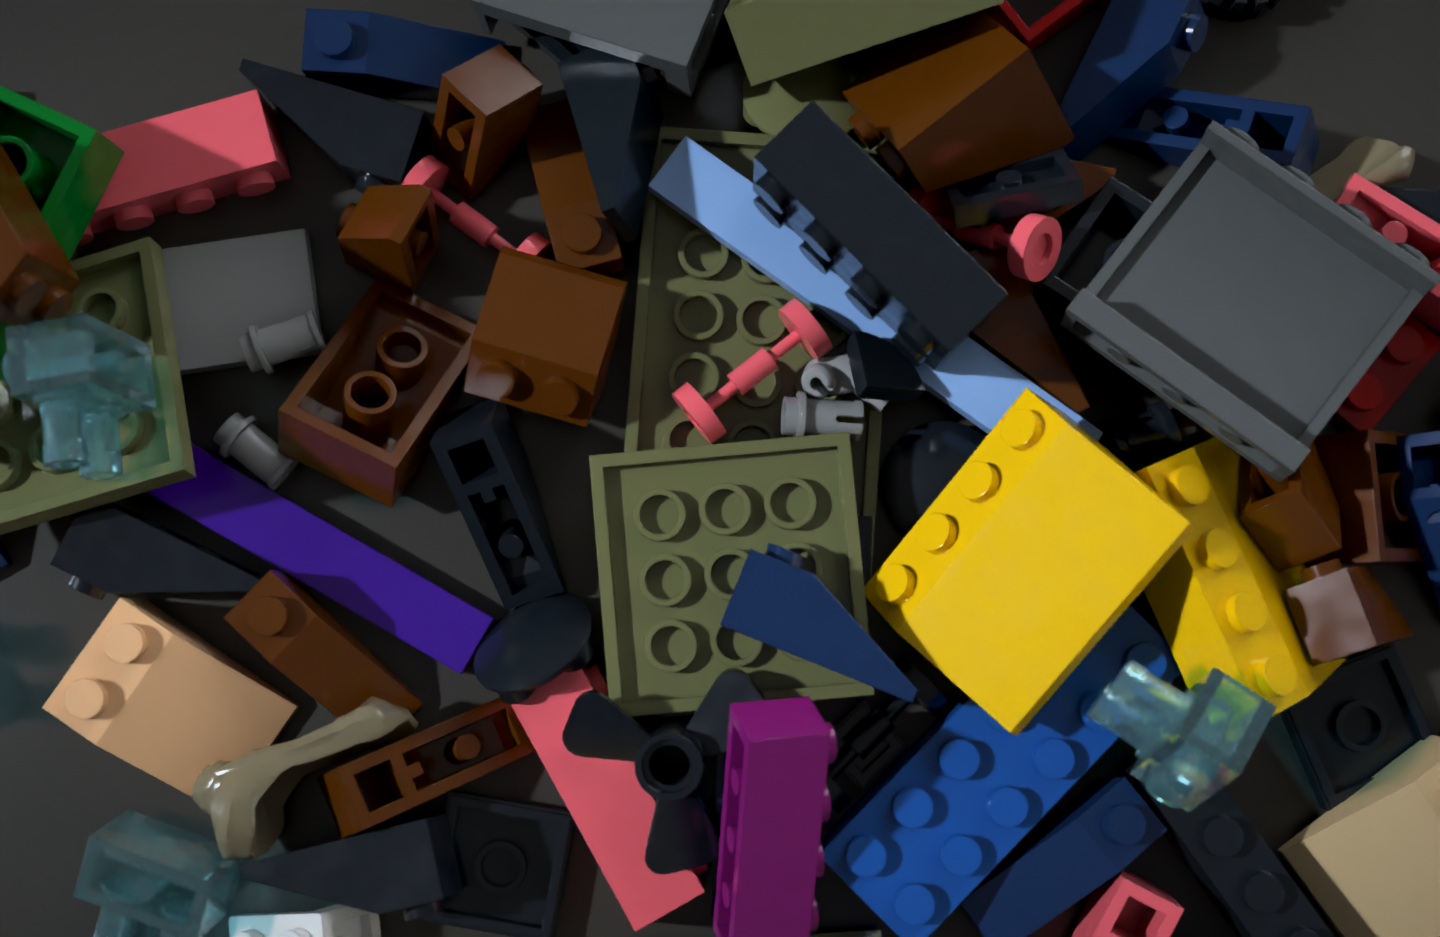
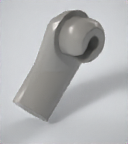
[801,352,889,413]

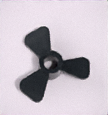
[562,668,765,874]

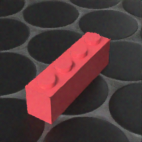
[78,89,292,246]
[511,663,710,932]

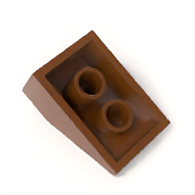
[278,278,476,508]

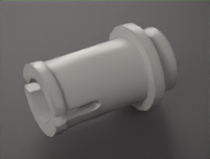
[238,309,326,374]
[781,391,864,442]
[213,412,298,490]

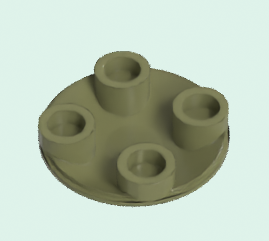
[742,56,861,138]

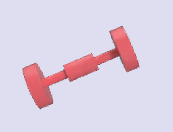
[401,155,553,259]
[908,186,1062,282]
[672,298,833,444]

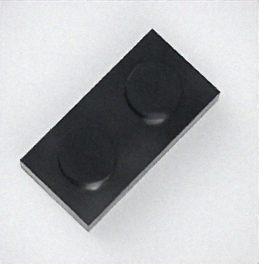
[938,148,1083,229]

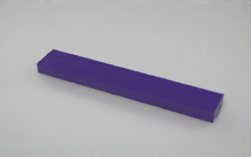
[147,443,496,674]

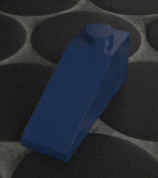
[1059,0,1208,161]
[301,8,506,101]
[1107,87,1320,176]
[720,543,917,703]
[958,777,1167,937]

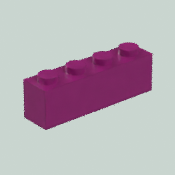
[713,696,837,937]

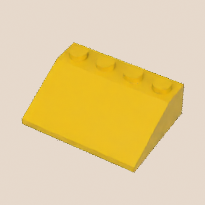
[864,388,1196,736]
[1134,437,1348,733]

